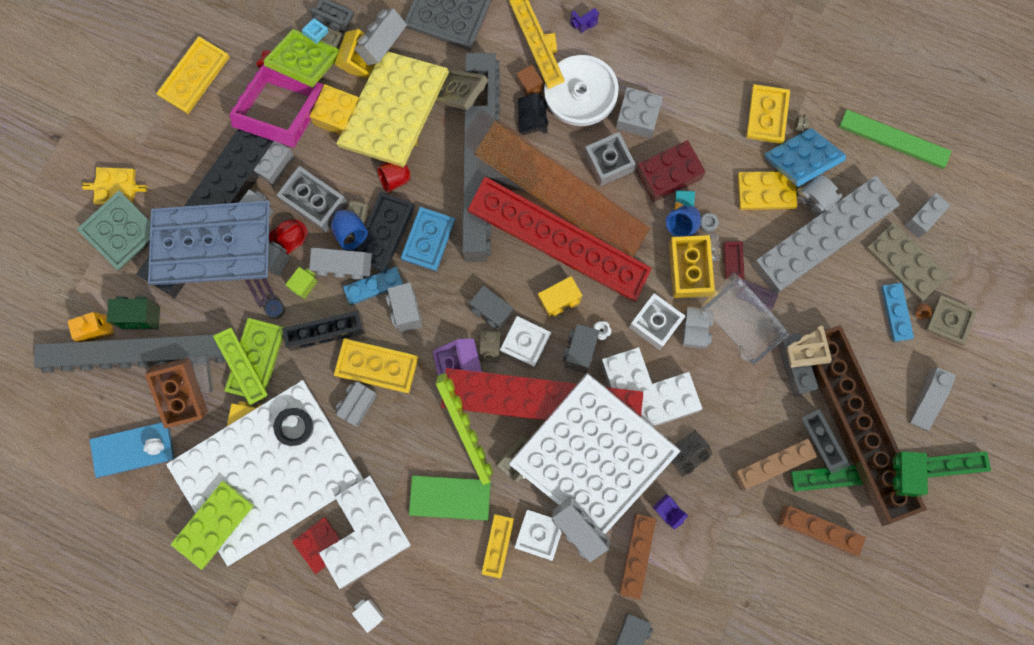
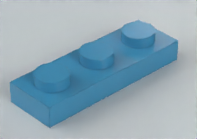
[343,267,403,306]
[881,283,914,342]

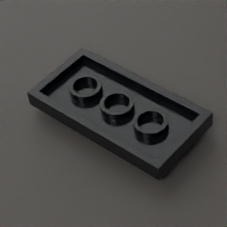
[354,192,415,273]

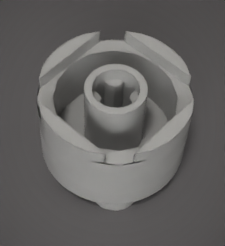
[797,174,842,217]

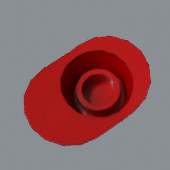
[268,219,308,255]

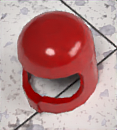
[377,162,411,193]

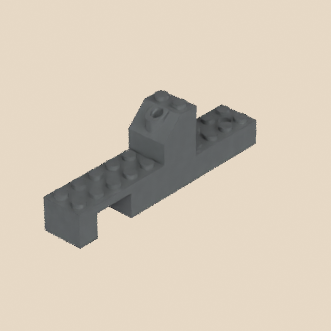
[463,53,537,262]

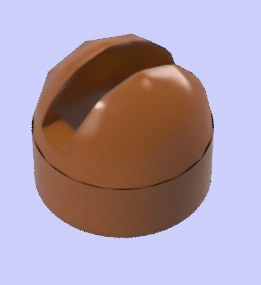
[915,303,932,320]

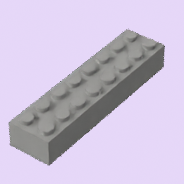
[752,176,900,295]

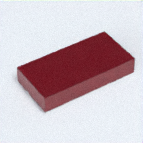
[723,241,745,280]

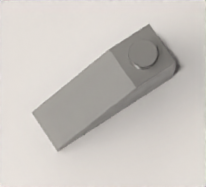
[909,367,956,431]

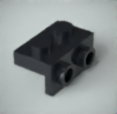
[518,93,549,135]

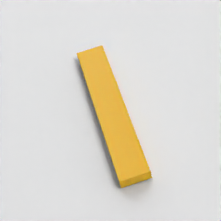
[509,0,565,89]

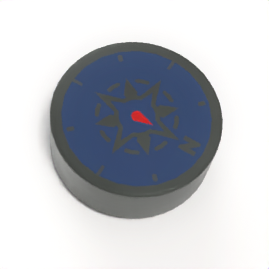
[264,299,285,319]

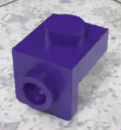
[570,8,599,33]
[652,494,688,529]

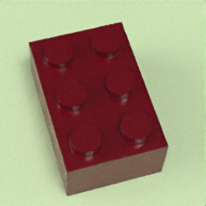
[636,140,706,203]

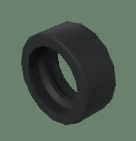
[273,408,314,446]

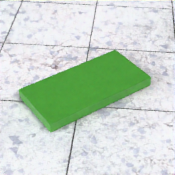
[409,476,491,520]

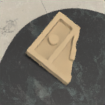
[787,326,832,368]

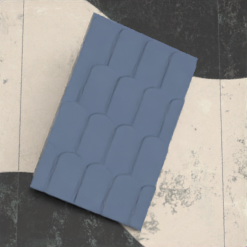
[148,201,269,285]

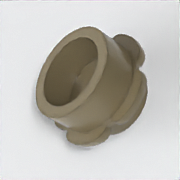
[794,115,809,133]

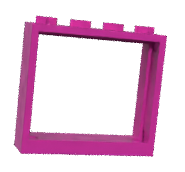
[229,64,324,148]

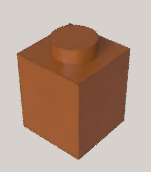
[516,65,543,96]

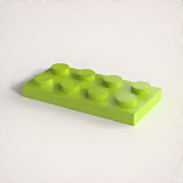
[224,318,285,402]
[170,481,255,570]

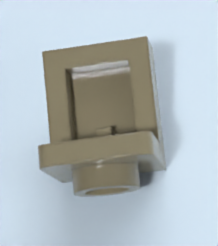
[480,331,501,361]

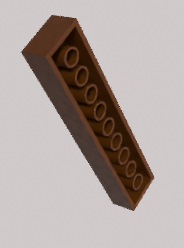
[811,325,927,526]

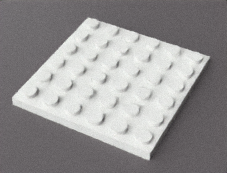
[509,373,680,534]

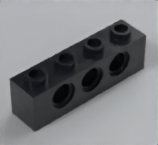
[282,311,366,351]

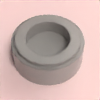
[700,213,719,233]

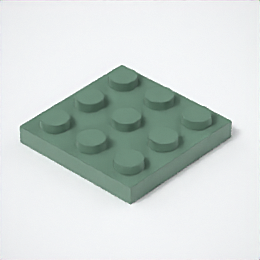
[77,190,151,271]

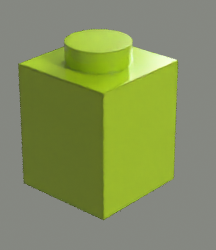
[285,267,318,300]

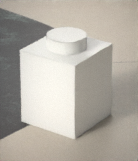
[352,599,386,633]

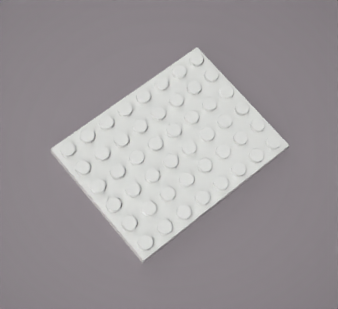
[166,380,364,567]

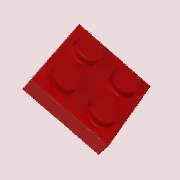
[292,517,342,574]

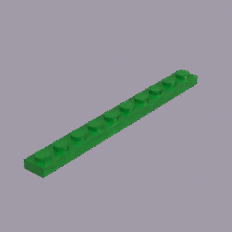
[790,451,991,492]

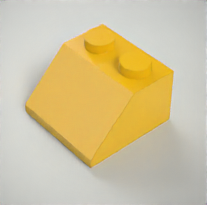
[334,29,376,79]

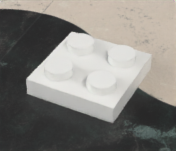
[500,316,551,368]
[515,510,562,561]

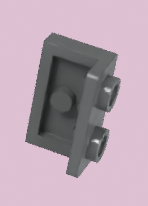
[310,0,355,32]

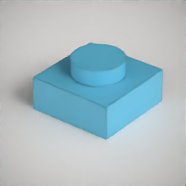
[302,18,328,44]

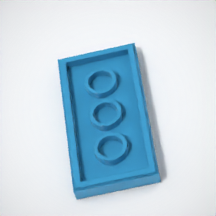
[90,423,175,478]

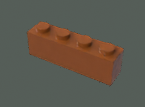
[777,506,866,556]
[618,514,656,599]

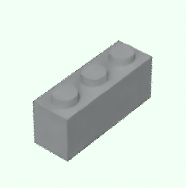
[354,8,407,65]
[309,248,372,280]
[552,496,610,562]

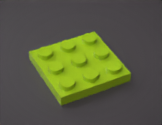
[264,29,340,87]

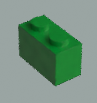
[893,451,928,497]

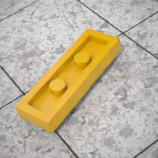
[482,514,514,579]

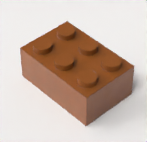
[145,358,208,429]

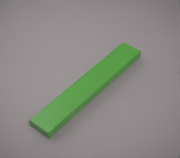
[839,110,951,169]

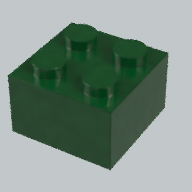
[106,296,160,330]

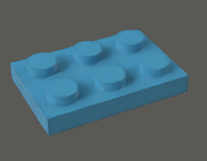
[401,207,456,272]

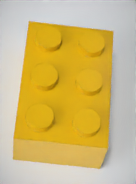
[669,235,715,298]

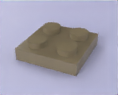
[925,295,977,346]

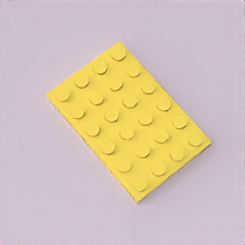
[336,51,449,167]

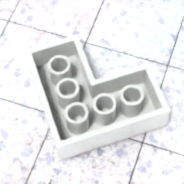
[601,347,702,427]
[319,476,411,589]

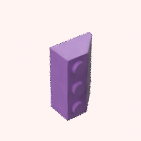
[432,339,482,375]

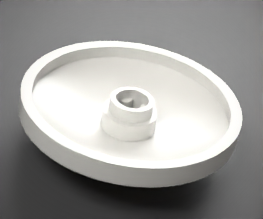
[544,55,619,126]

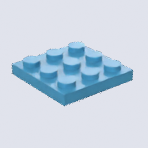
[765,128,846,187]

